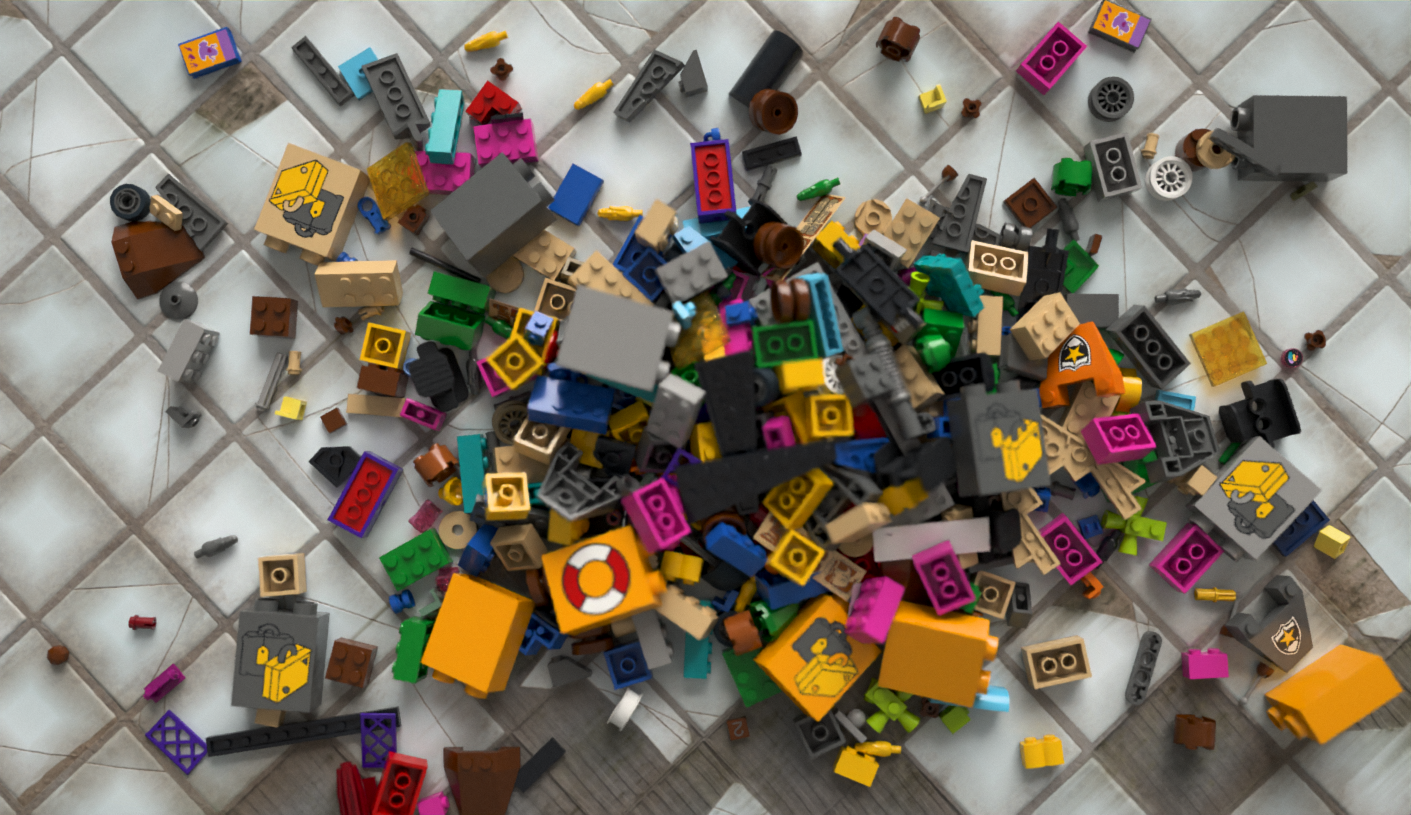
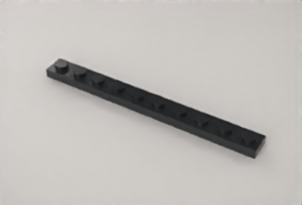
[206,706,401,757]

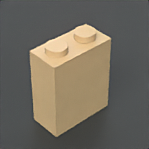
[826,503,891,544]

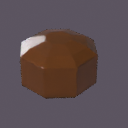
[47,645,69,665]

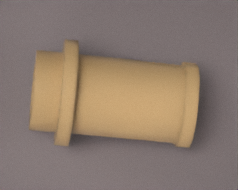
[1141,133,1160,159]
[358,306,385,321]
[286,351,302,375]

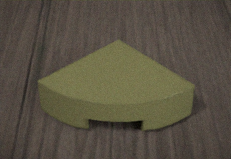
[1290,181,1318,201]

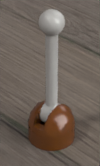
[919,165,958,204]
[1219,592,1243,639]
[1239,661,1275,705]

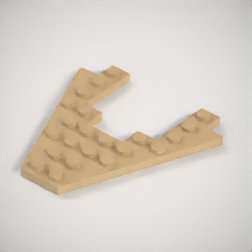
[1000,414,1145,575]

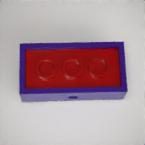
[690,139,737,224]
[327,451,404,538]

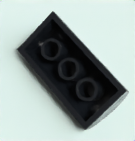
[729,30,803,108]
[925,352,995,402]

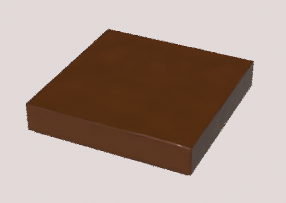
[1003,177,1058,228]

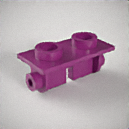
[143,663,186,703]

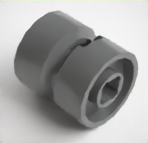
[999,222,1032,252]

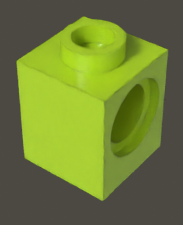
[939,705,971,734]

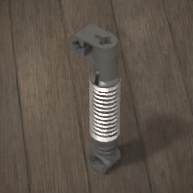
[853,305,936,441]

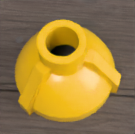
[438,477,463,506]

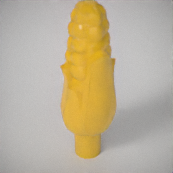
[464,31,508,52]
[574,79,614,110]
[597,206,643,221]
[735,575,757,612]
[854,741,901,757]

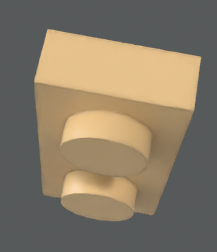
[150,195,183,231]

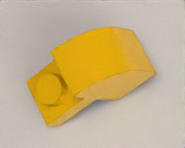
[1115,367,1142,412]

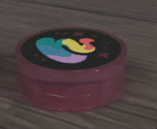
[1281,348,1303,368]

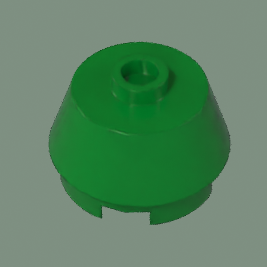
[916,335,951,374]

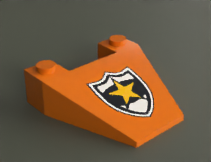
[1039,321,1126,409]

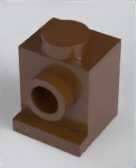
[397,204,430,236]

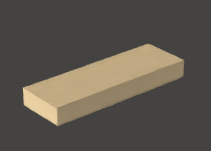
[346,394,406,417]

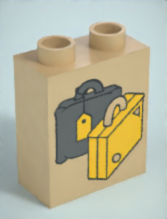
[254,143,371,266]

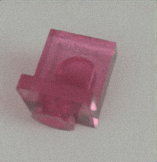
[408,499,443,533]
[435,567,460,592]

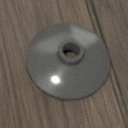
[159,282,198,320]

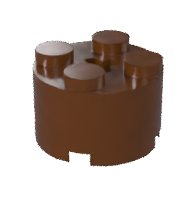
[876,17,920,62]
[1175,128,1221,172]
[1173,714,1216,750]

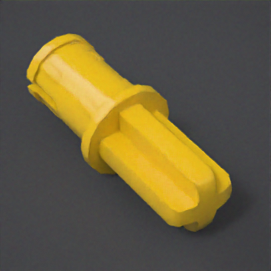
[1194,587,1236,603]

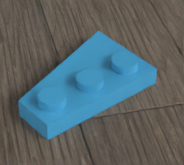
[672,226,738,270]

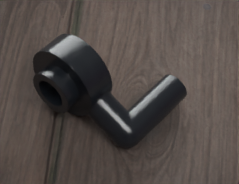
[713,266,734,301]

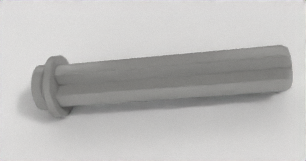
[255,352,287,412]

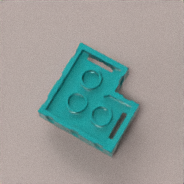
[913,254,984,317]

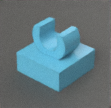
[673,301,696,329]

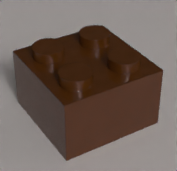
[250,296,298,339]
[357,363,409,398]
[325,637,378,688]

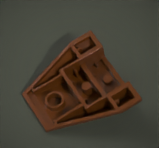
[111,221,205,299]
[880,558,934,607]
[443,747,521,815]

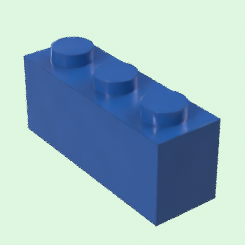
[706,522,767,577]

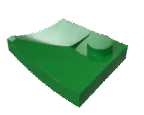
[1062,240,1099,294]

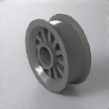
[1088,76,1134,122]

